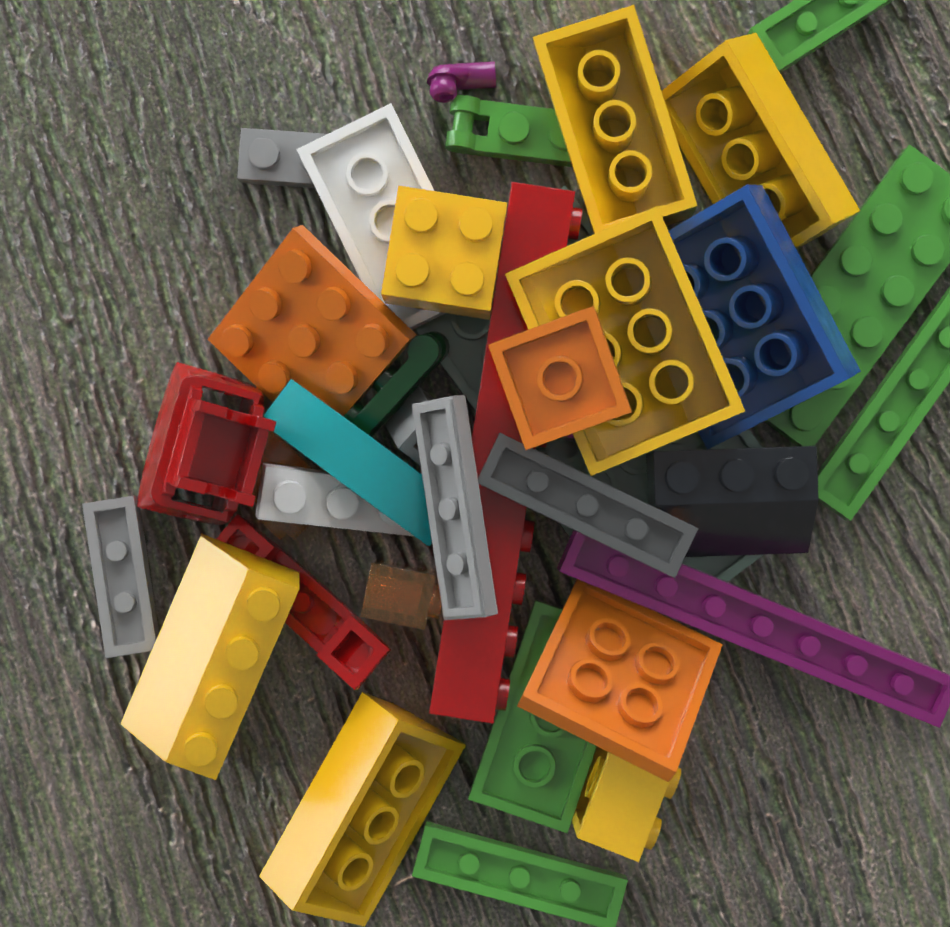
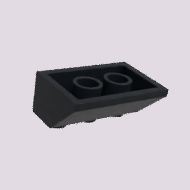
[646,446,819,557]

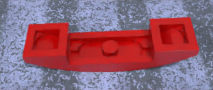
[216,514,391,690]

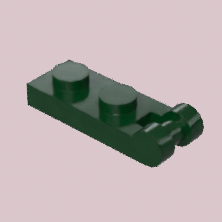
[343,331,450,437]

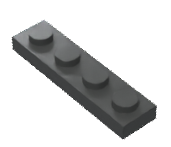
[478,433,698,578]

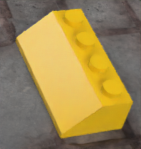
[533,5,698,234]
[662,33,860,249]
[121,533,300,780]
[259,692,466,927]

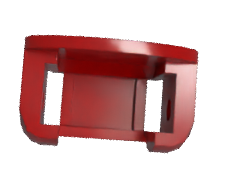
[137,362,277,525]

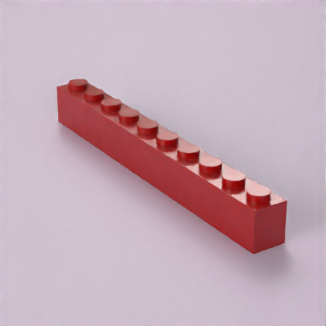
[429,182,583,724]

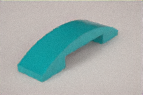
[263,379,432,547]

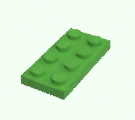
[468,600,597,834]

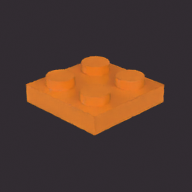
[488,306,632,450]

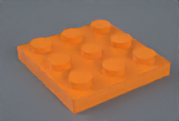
[207,225,417,416]
[517,579,723,782]

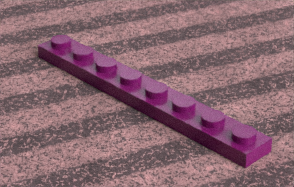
[557,530,950,728]

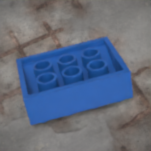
[669,184,861,450]

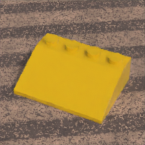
[505,206,745,476]

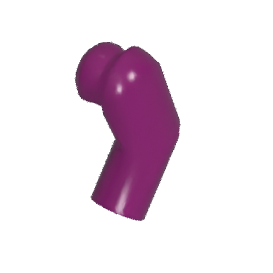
[427,61,496,103]

